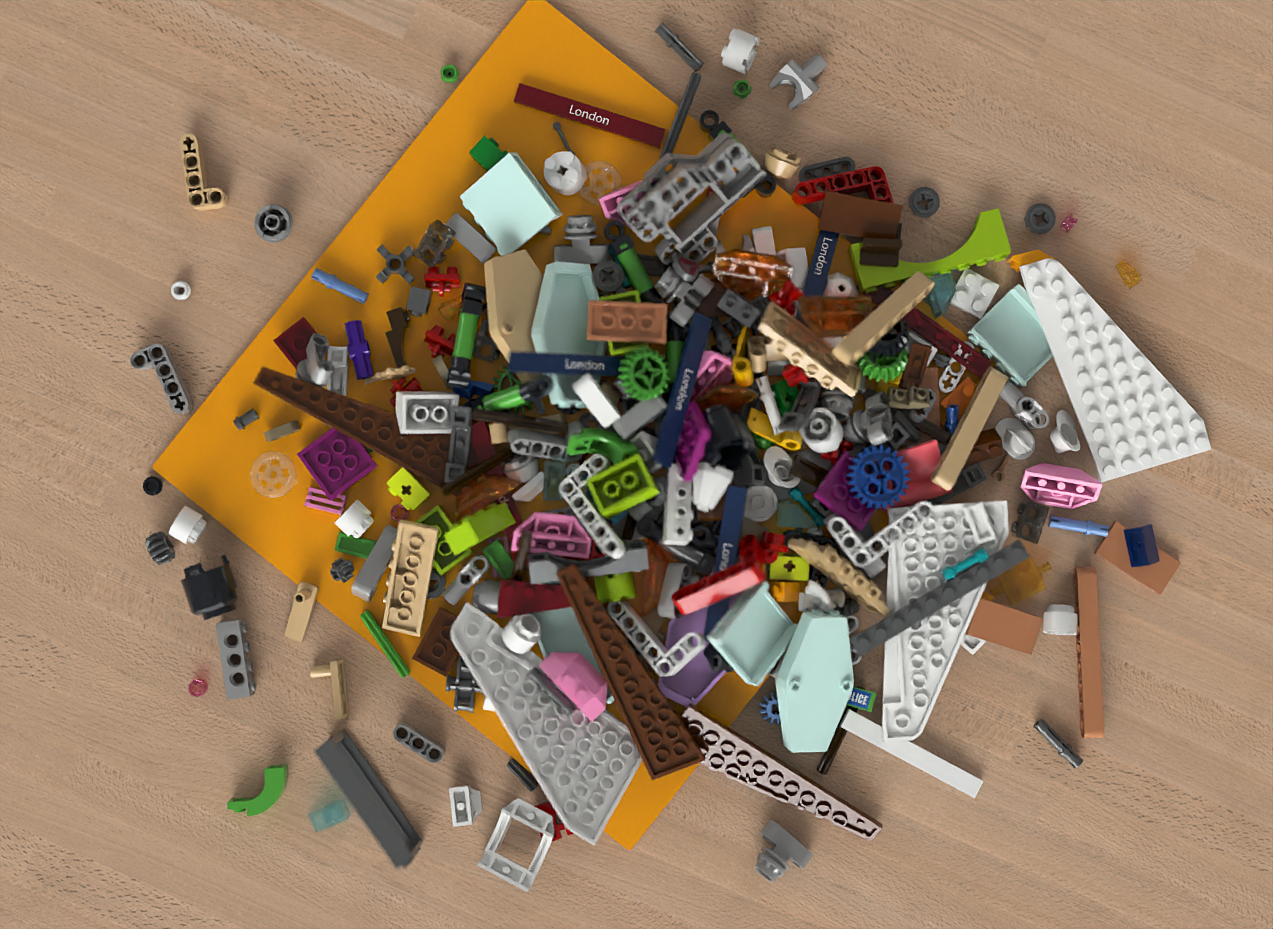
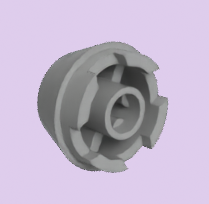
[254,204,293,242]
[501,454,539,484]

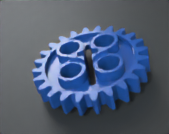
[846,445,910,509]

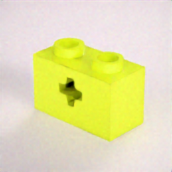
[387,467,432,511]
[768,552,809,581]

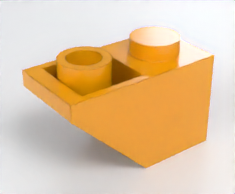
[1006,249,1055,272]
[763,580,800,602]

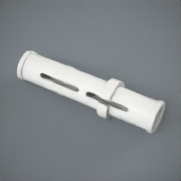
[755,376,786,435]

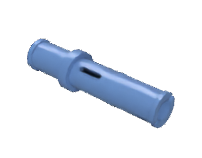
[311,268,369,304]
[1048,515,1109,537]

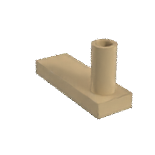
[284,581,320,642]
[310,659,349,719]

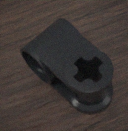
[703,642,734,672]

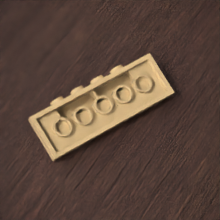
[759,302,863,397]
[382,519,439,637]
[787,538,891,616]

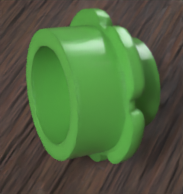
[440,64,459,83]
[733,80,751,99]

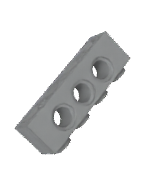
[216,619,256,700]

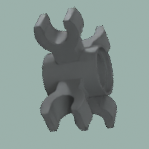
[376,245,416,284]

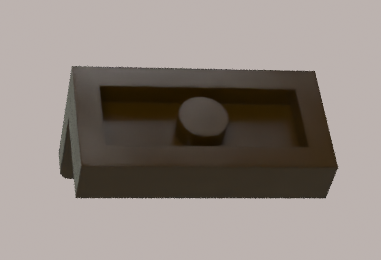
[860,238,902,267]

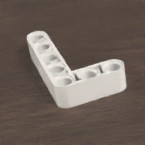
[559,454,625,559]
[827,502,934,567]
[607,600,706,677]

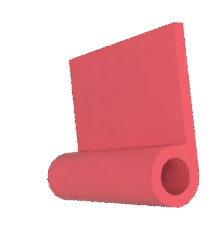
[874,439,953,514]

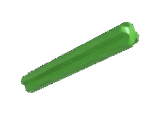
[360,610,410,678]

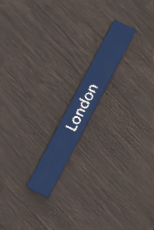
[795,194,850,331]
[652,313,713,468]
[509,351,626,377]
[704,485,748,641]

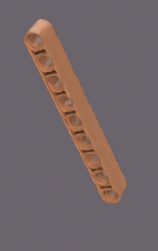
[1073,566,1104,738]

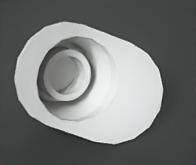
[1050,410,1080,454]
[995,418,1035,460]
[764,446,801,488]

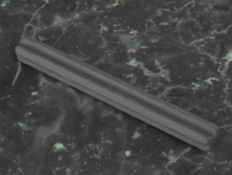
[659,72,701,160]

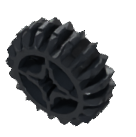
[858,309,910,358]

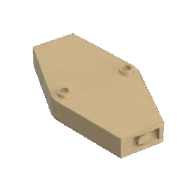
[484,249,543,389]

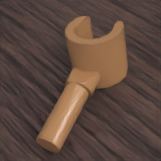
[992,455,1009,481]

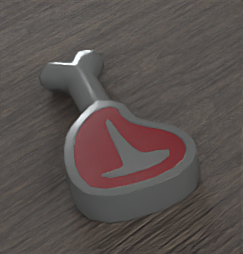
[672,257,719,282]

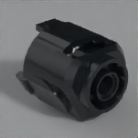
[702,404,756,472]
[180,555,238,620]

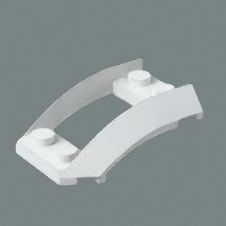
[477,798,554,892]

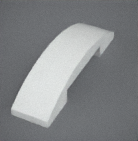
[327,346,348,396]

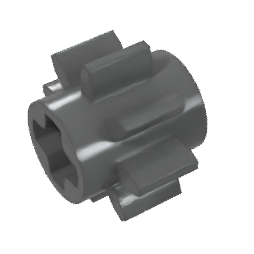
[330,558,354,583]

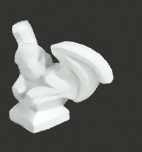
[799,580,845,612]

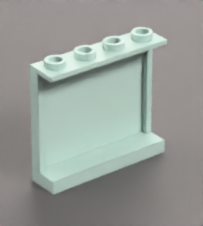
[460,152,562,256]
[966,284,1053,388]
[707,581,798,686]

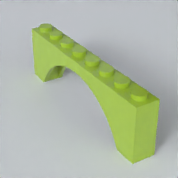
[848,208,1011,294]

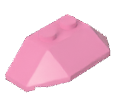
[599,178,669,227]
[690,350,734,405]
[1020,463,1102,509]
[511,512,592,558]
[538,652,607,722]

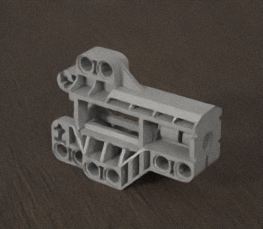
[617,133,766,265]

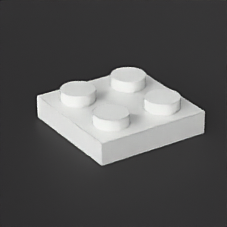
[946,269,999,320]

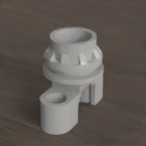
[553,215,610,264]
[654,267,715,327]
[295,334,333,388]
[820,374,866,421]
[842,391,893,446]
[754,819,813,883]

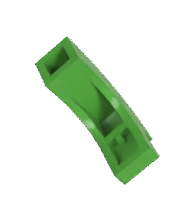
[566,428,639,465]
[227,765,288,816]

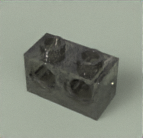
[413,219,456,268]
[472,319,501,364]
[1011,500,1050,544]

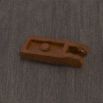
[900,341,932,390]

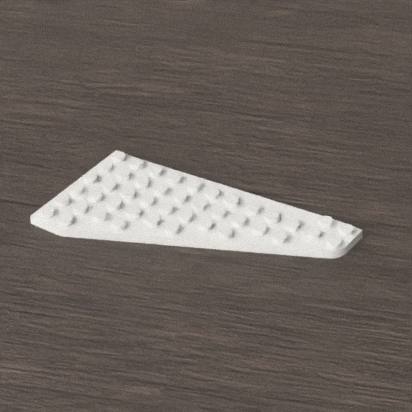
[1019,259,1211,482]
[882,500,1009,742]
[450,603,642,845]

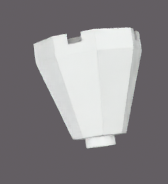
[820,272,858,313]
[693,462,734,512]

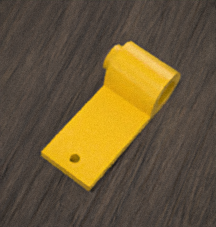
[731,326,754,387]
[747,408,803,450]

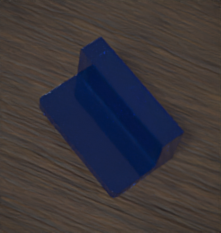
[1124,524,1160,568]

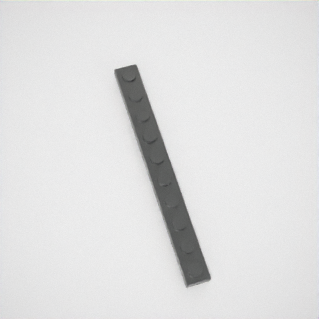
[850,539,1030,656]

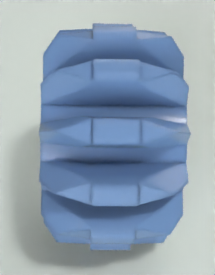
[759,692,781,725]

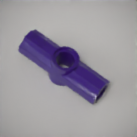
[344,320,374,380]

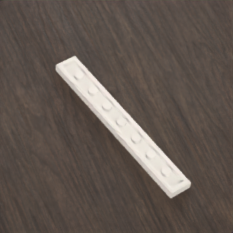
[839,709,984,798]

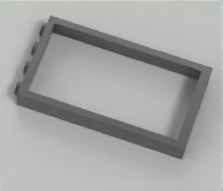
[314,729,423,869]

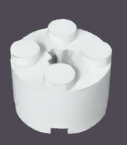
[721,28,760,74]
[544,151,587,195]
[799,408,843,453]

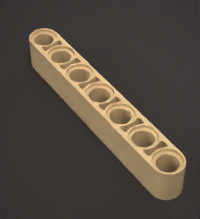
[833,271,935,366]
[930,367,1008,491]

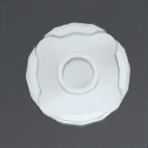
[744,485,778,522]

